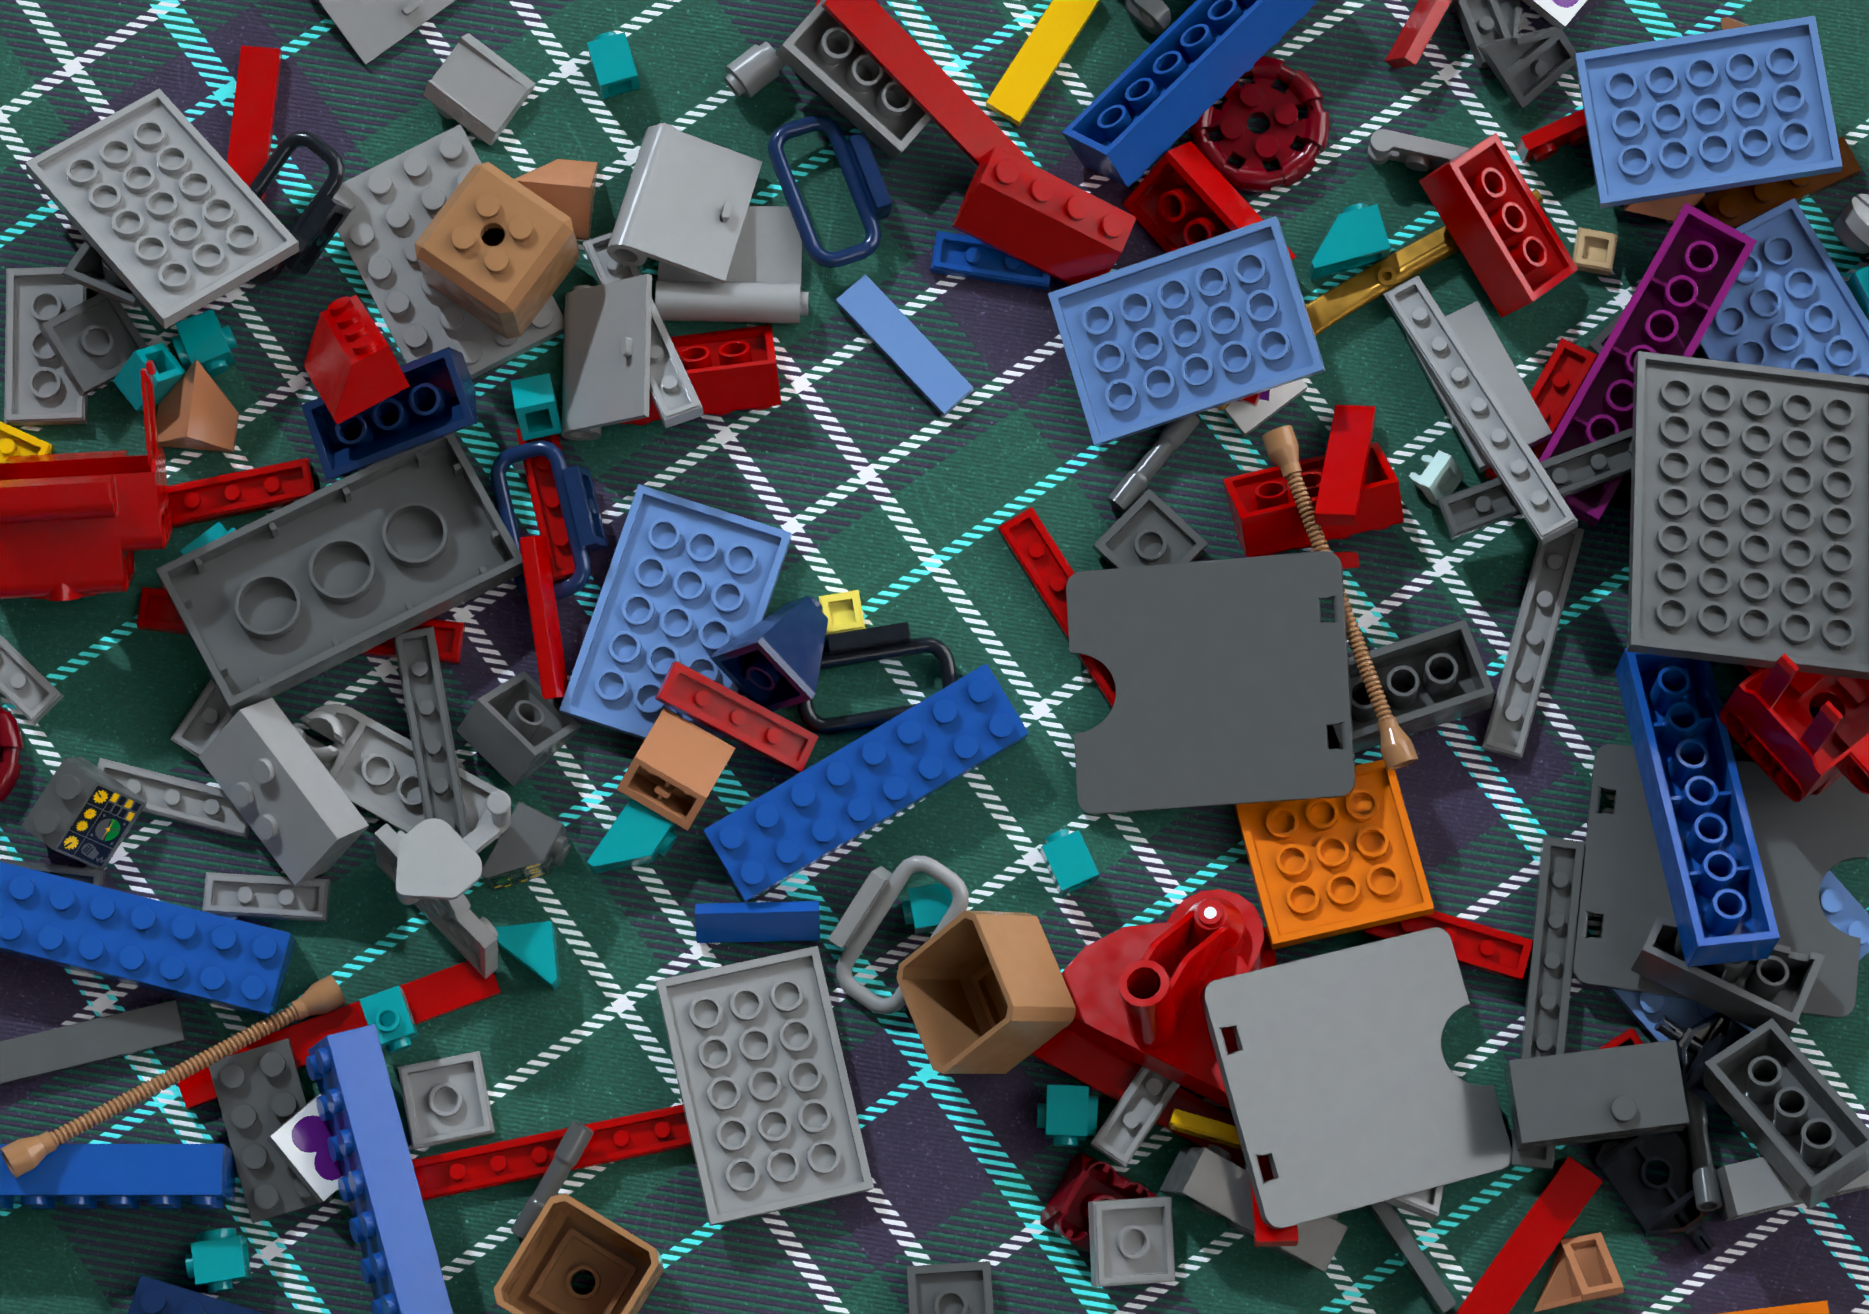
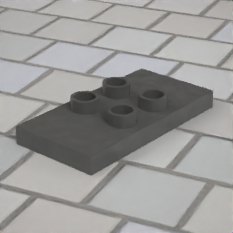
[156,433,524,717]

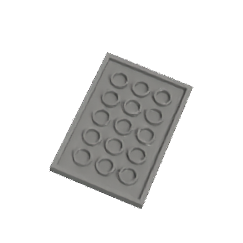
[25,88,299,329]
[333,124,564,379]
[655,946,874,1226]

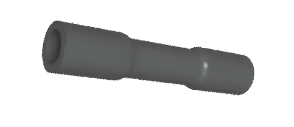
[1107,415,1200,514]
[1684,1087,1722,1211]
[511,1120,594,1239]

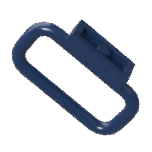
[768,115,892,268]
[490,440,608,600]

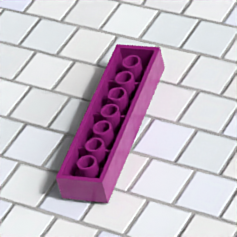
[1539,203,1757,527]

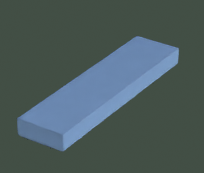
[836,274,973,417]

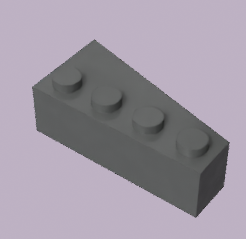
[1630,916,1826,1036]
[1160,1144,1348,1272]

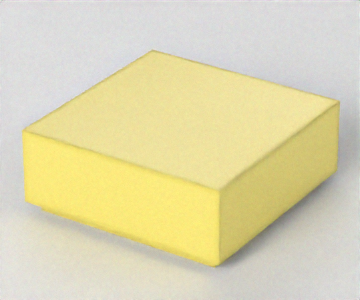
[819,590,865,638]

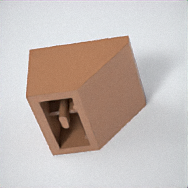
[616,707,736,831]

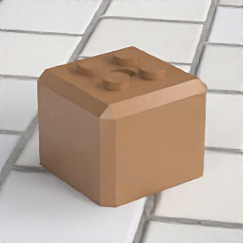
[414,162,580,339]
[896,910,1076,1074]
[493,1193,664,1314]

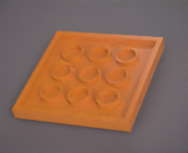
[1234,760,1434,950]

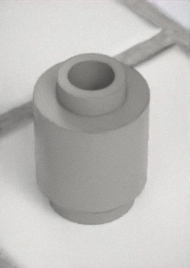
[724,42,784,99]

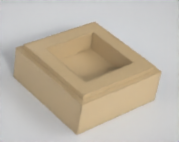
[1572,227,1618,276]

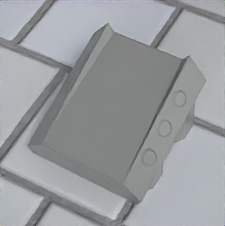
[423,33,536,146]

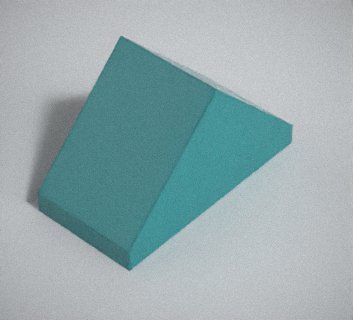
[495,921,560,990]

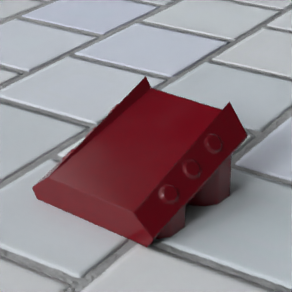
[1040,1152,1157,1253]

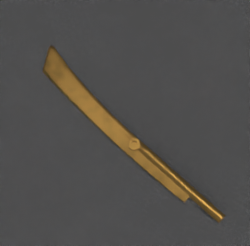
[1217,189,1543,411]

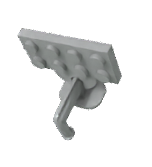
[374,790,511,979]

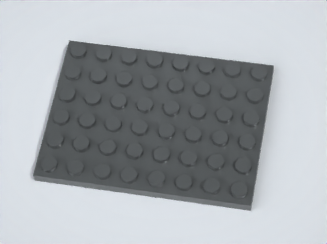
[1627,351,1869,680]

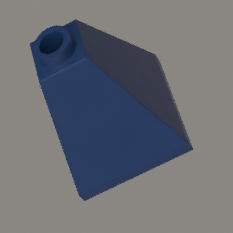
[710,596,828,712]

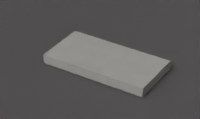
[4,267,89,426]
[1406,301,1552,473]

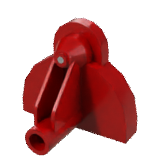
[1061,889,1266,1110]

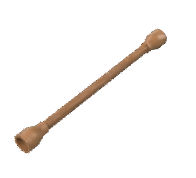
[1262,425,1418,771]
[0,975,345,1179]

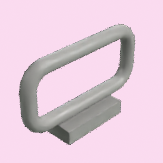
[828,856,969,1014]

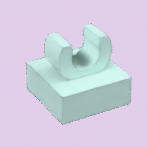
[1409,450,1464,506]

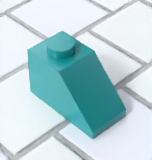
[1308,203,1391,280]
[587,798,678,874]

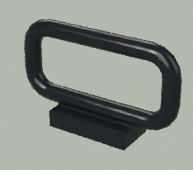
[248,131,352,284]
[797,622,958,734]

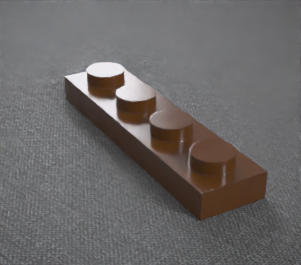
[1700,136,1861,229]

